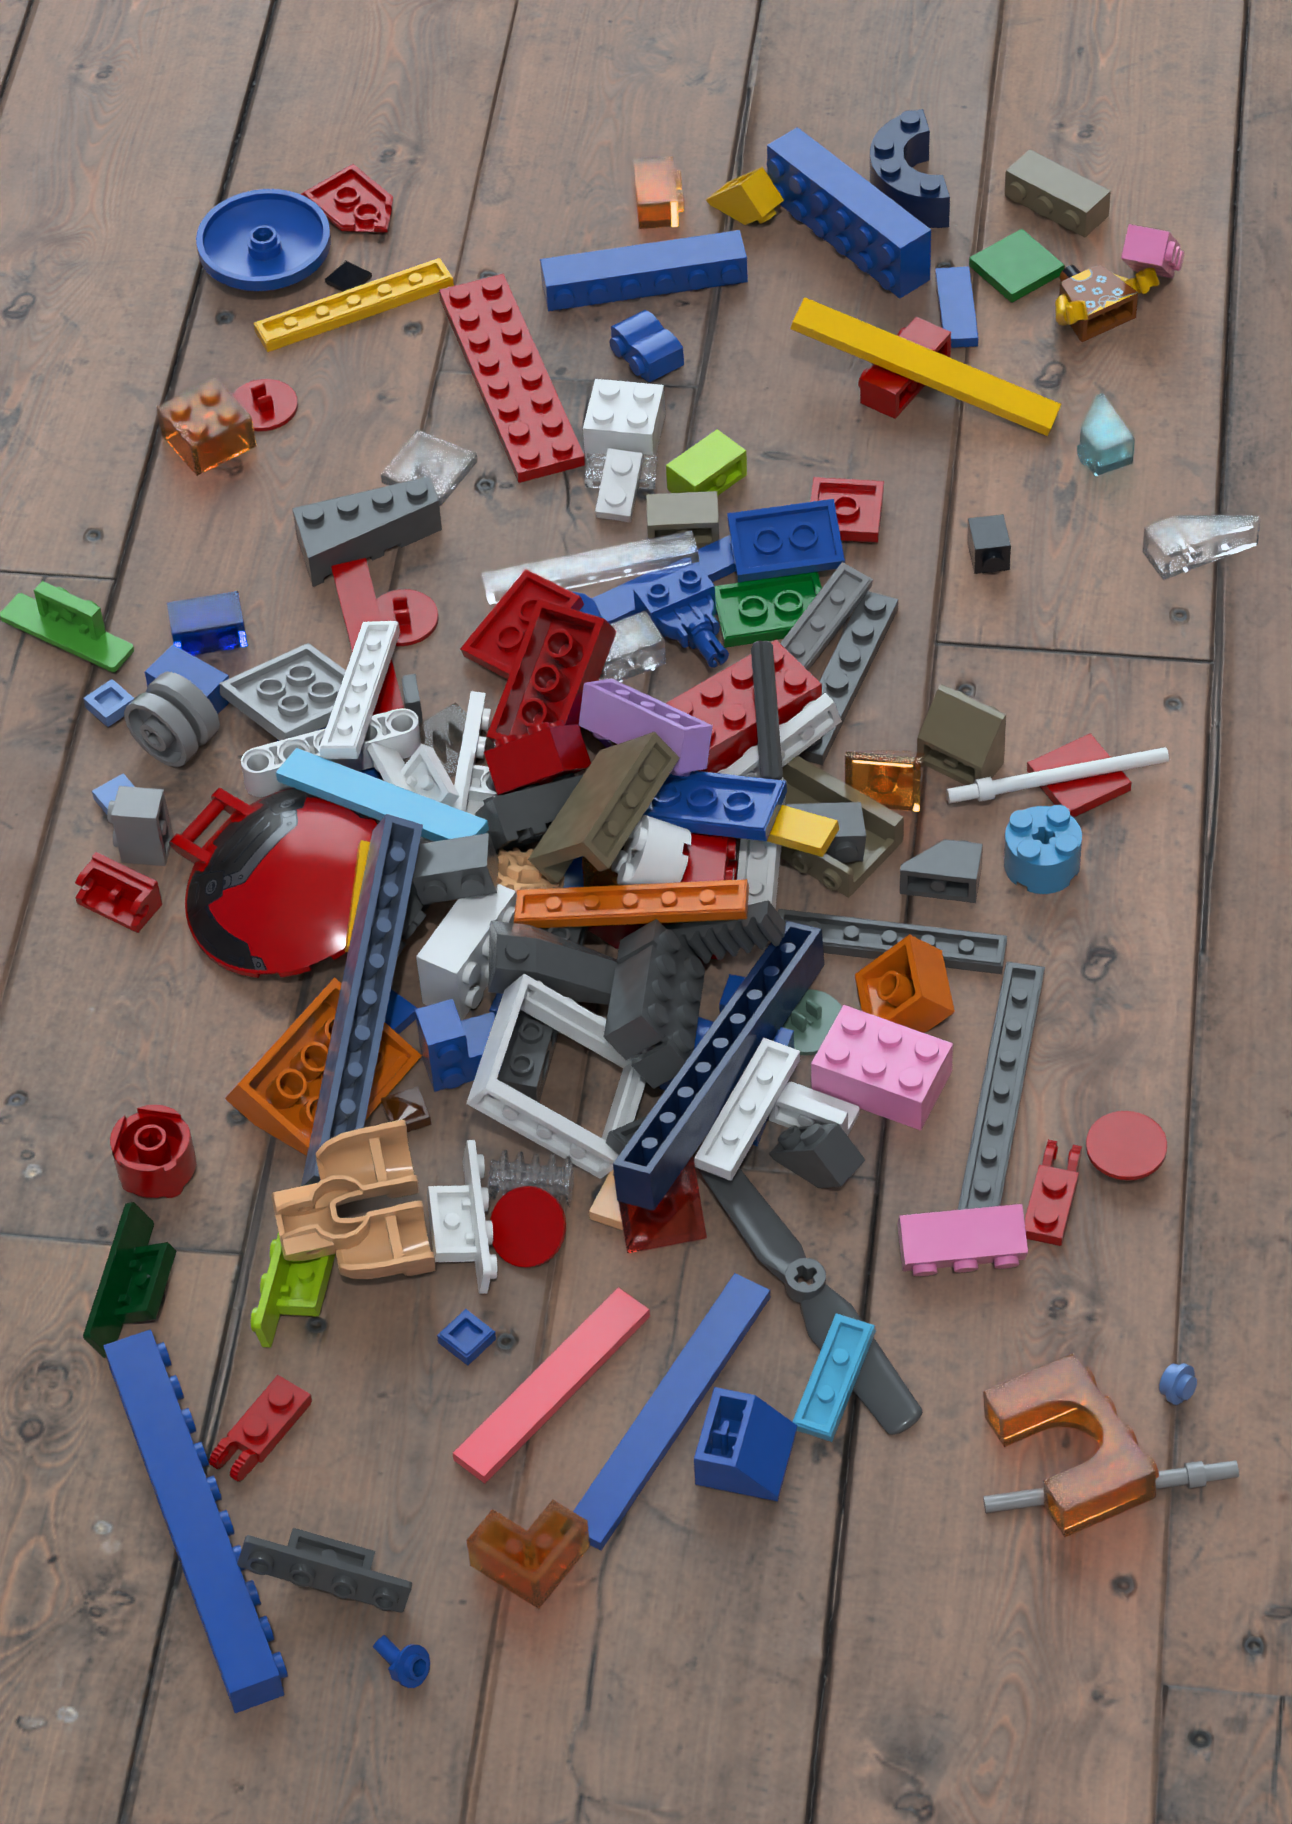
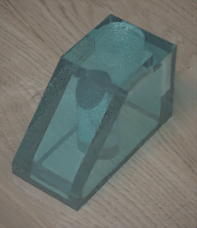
[1077,393,1135,476]

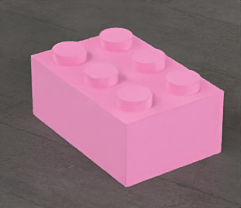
[811,1005,953,1130]

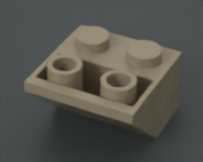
[917,684,1006,785]

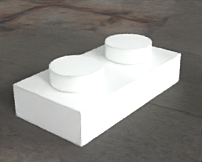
[595,448,643,522]

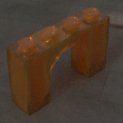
[983,1353,1159,1537]

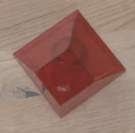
[613,1157,707,1253]

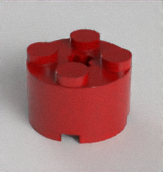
[110,1105,196,1198]

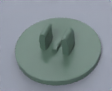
[773,989,842,1055]

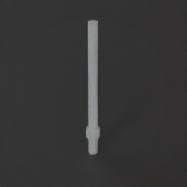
[983,1460,1239,1513]

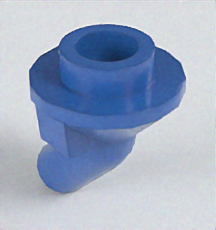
[373,1635,430,1688]

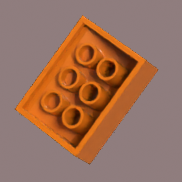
[225,977,422,1156]

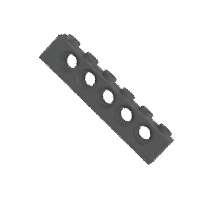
[498,887,588,1103]

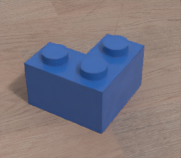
[415,999,504,1092]

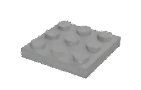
[219,643,346,741]

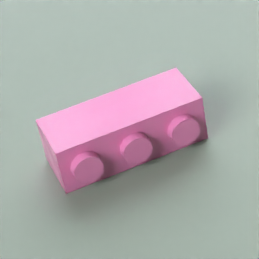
[1121,224,1184,279]
[897,1204,1028,1276]

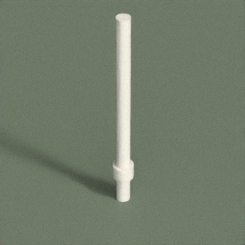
[946,747,1169,804]

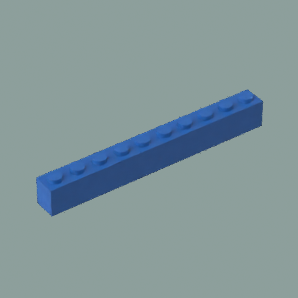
[103,1329,288,1713]

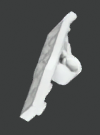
[452,691,497,815]

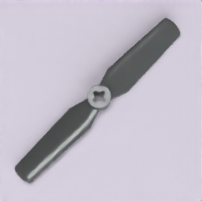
[693,1159,923,1435]

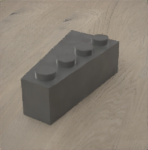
[292,476,442,587]
[474,773,584,854]

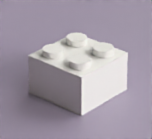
[583,379,665,464]

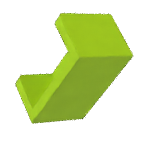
[666,429,747,496]

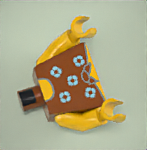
[1055,265,1160,342]

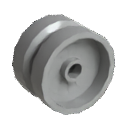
[124,671,220,767]

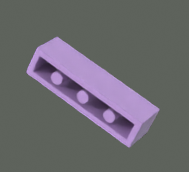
[579,679,713,776]

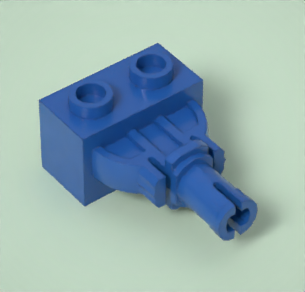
[634,563,729,668]

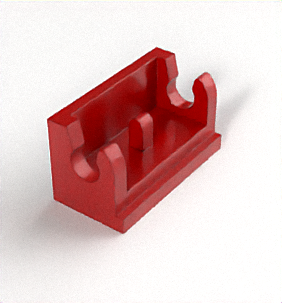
[75,852,162,933]

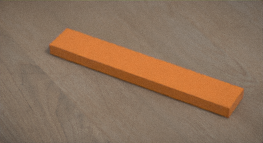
[514,879,749,928]

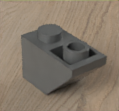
[769,1123,865,1188]

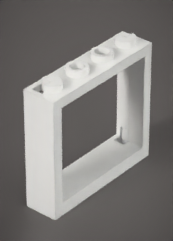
[466,974,654,1179]

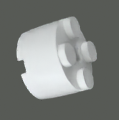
[611,815,691,885]

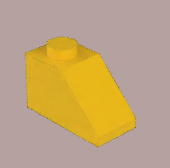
[706,167,784,225]

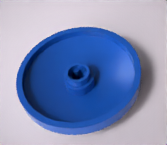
[196,189,331,291]

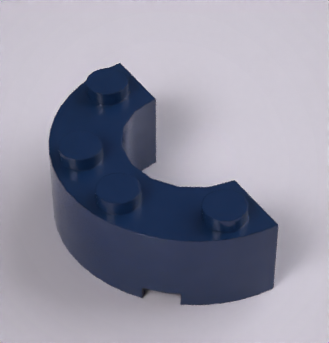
[870,109,950,228]

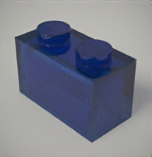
[167,591,248,656]

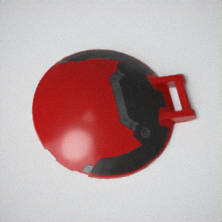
[169,788,380,978]

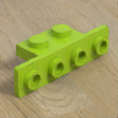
[251,1232,335,1348]

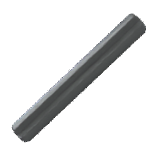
[751,641,783,780]

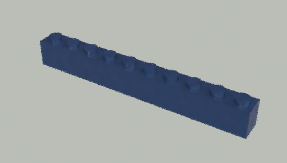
[613,920,825,1211]

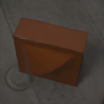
[381,1087,432,1132]

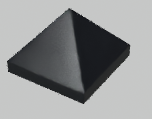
[325,260,372,292]

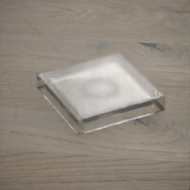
[381,430,478,506]

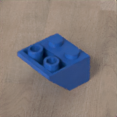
[694,1387,797,1501]

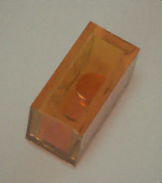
[633,156,684,229]

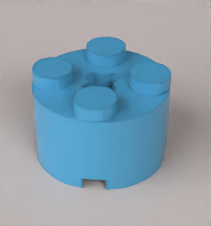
[1004,805,1082,894]

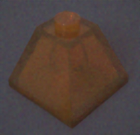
[845,750,925,812]

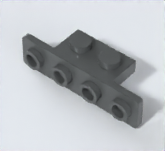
[237,1528,412,1613]

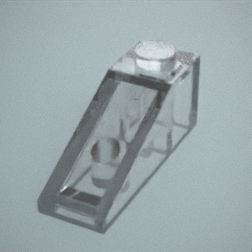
[1142,515,1261,580]

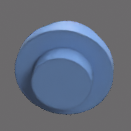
[1159,1363,1197,1405]

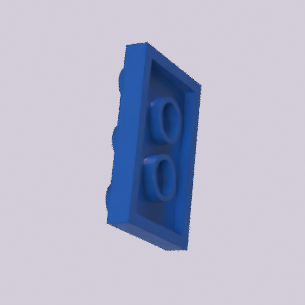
[727,499,845,582]

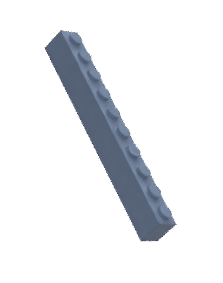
[301,814,423,1186]

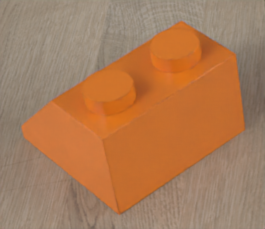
[855,934,955,1033]

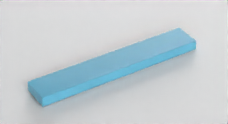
[276,748,489,841]

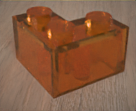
[466,1499,590,1609]

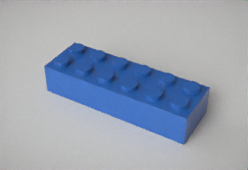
[766,127,931,299]

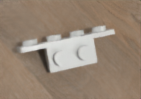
[367,742,460,844]
[427,1140,497,1294]

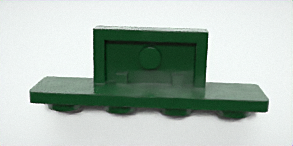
[83,1202,177,1358]

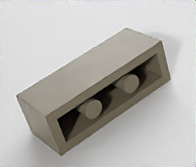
[1005,149,1111,237]

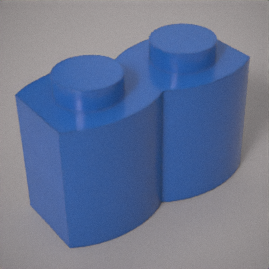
[609,310,684,382]

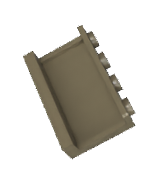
[528,732,679,884]
[780,756,904,898]

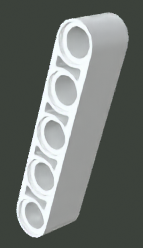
[241,708,421,797]

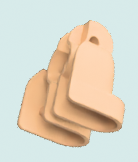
[271,1120,436,1279]

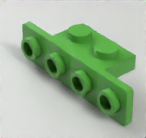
[0,581,134,672]

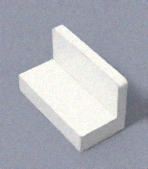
[769,1082,860,1136]

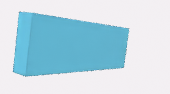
[792,1313,876,1442]

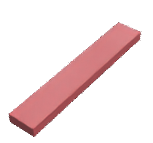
[453,1287,650,1484]

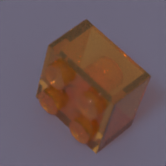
[156,377,256,476]

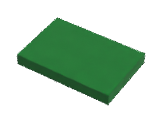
[715,571,822,648]

